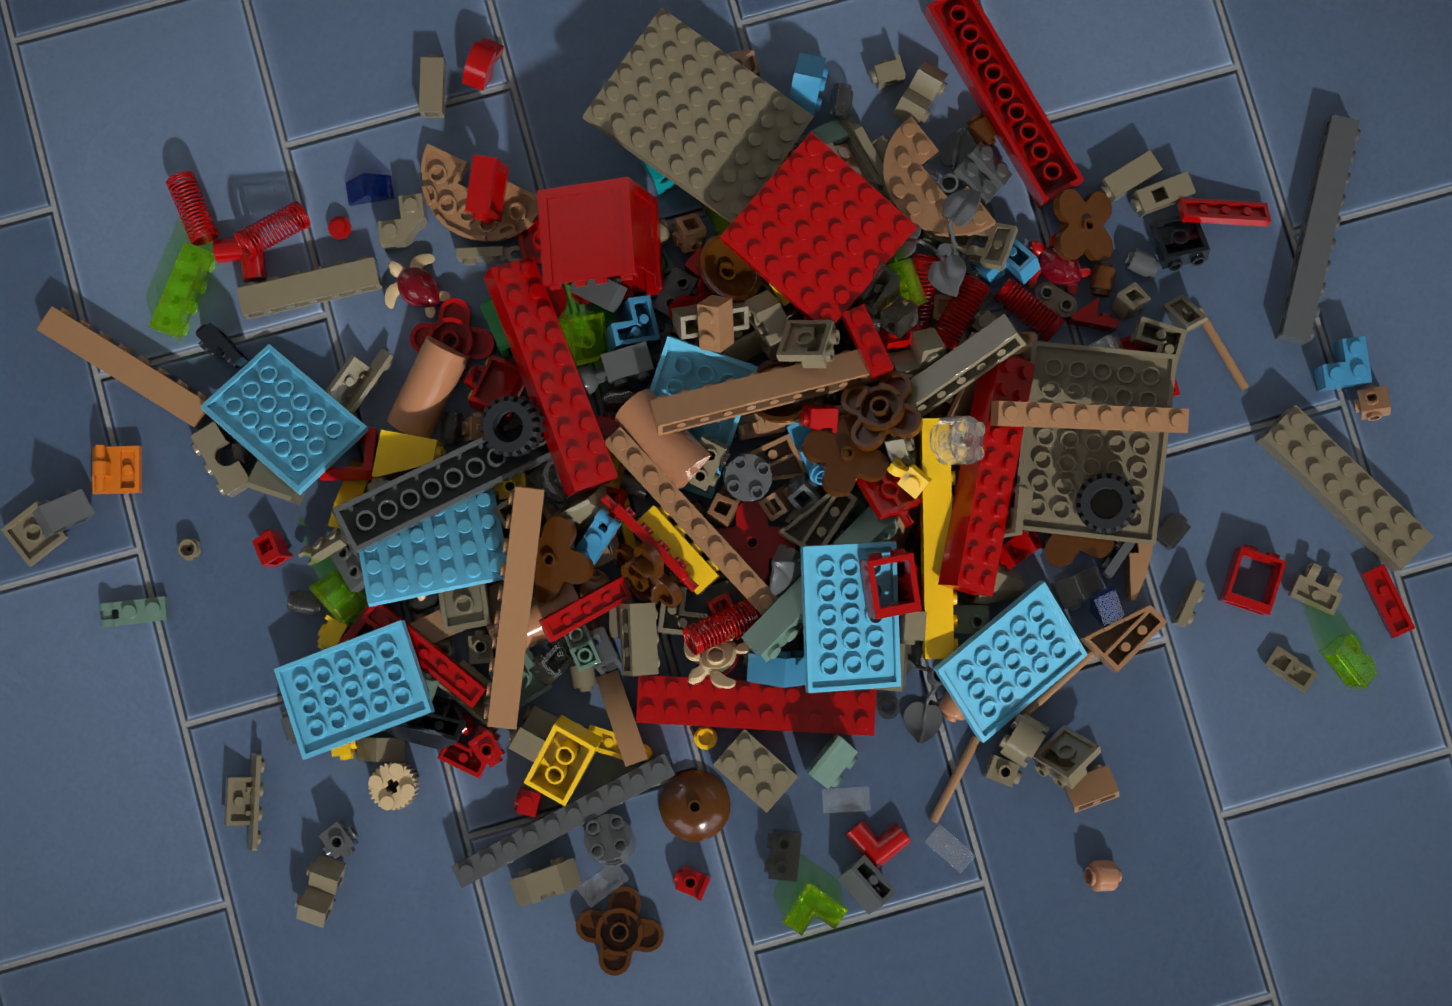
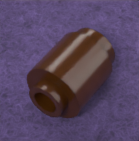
[966,113,998,147]
[1090,262,1116,297]

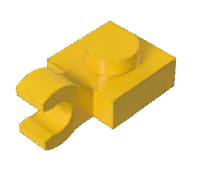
[887,458,932,499]

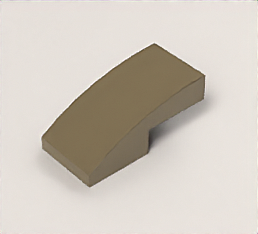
[1264,646,1318,694]

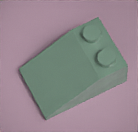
[805,734,858,789]

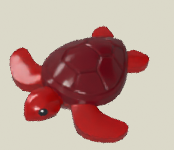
[1026,233,1091,295]

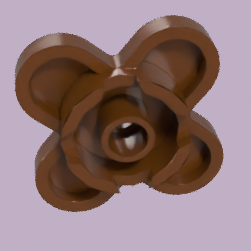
[1053,189,1113,262]
[841,371,923,451]
[802,416,889,497]
[532,516,594,602]
[1043,533,1114,567]
[613,542,683,608]
[576,885,664,976]

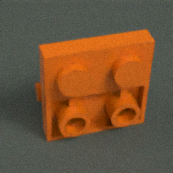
[92,445,142,495]

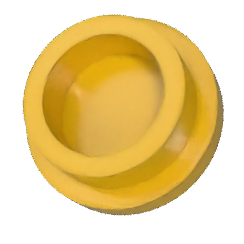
[694,726,717,750]

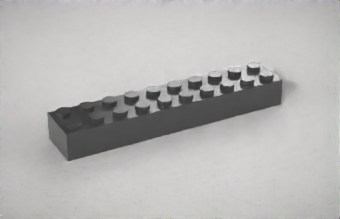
[332,419,552,555]

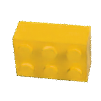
[524,715,603,806]

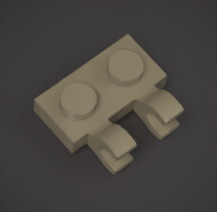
[966,223,1018,271]
[1288,563,1343,616]

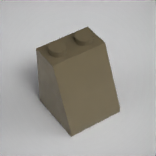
[245,459,307,505]

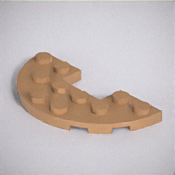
[883,116,996,238]
[421,143,539,242]

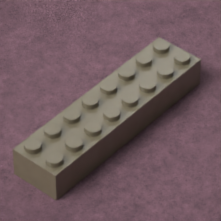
[1256,405,1434,571]

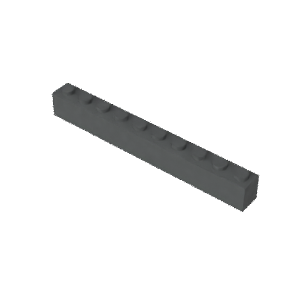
[1275,114,1361,346]
[451,753,676,888]

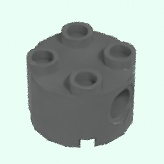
[723,453,772,501]
[584,814,636,867]

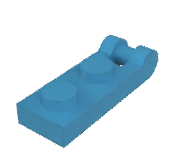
[576,508,622,566]

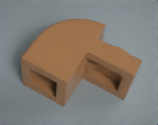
[706,484,742,529]

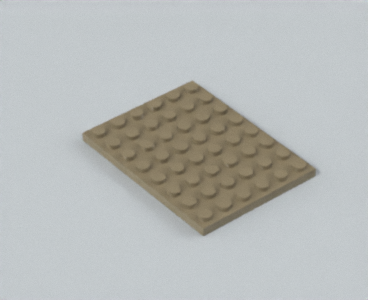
[582,7,814,223]
[1017,341,1178,545]

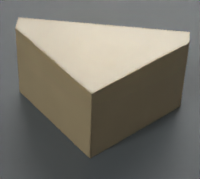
[1163,295,1208,333]
[357,737,405,762]

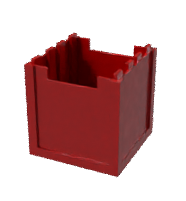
[537,177,664,305]

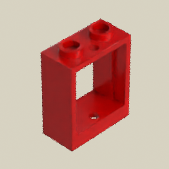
[465,155,509,225]
[319,428,380,481]
[1219,544,1287,616]
[860,548,922,619]

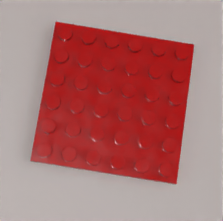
[719,131,917,324]

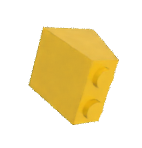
[372,430,446,480]

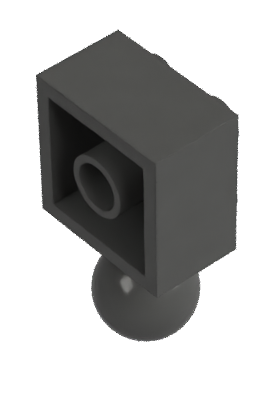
[577,341,655,395]

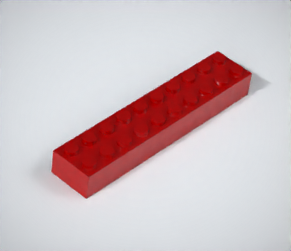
[924,0,1084,209]
[483,256,618,497]
[938,355,1036,596]
[636,675,877,736]

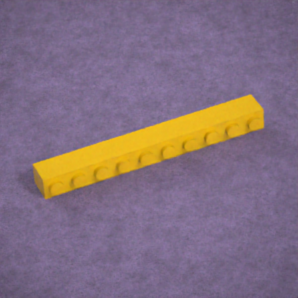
[919,418,958,659]

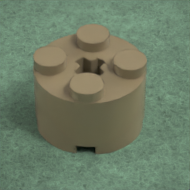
[998,713,1049,768]

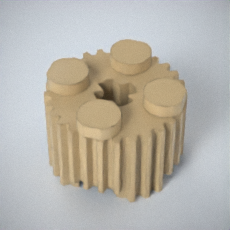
[368,761,420,811]

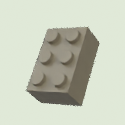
[713,729,798,813]

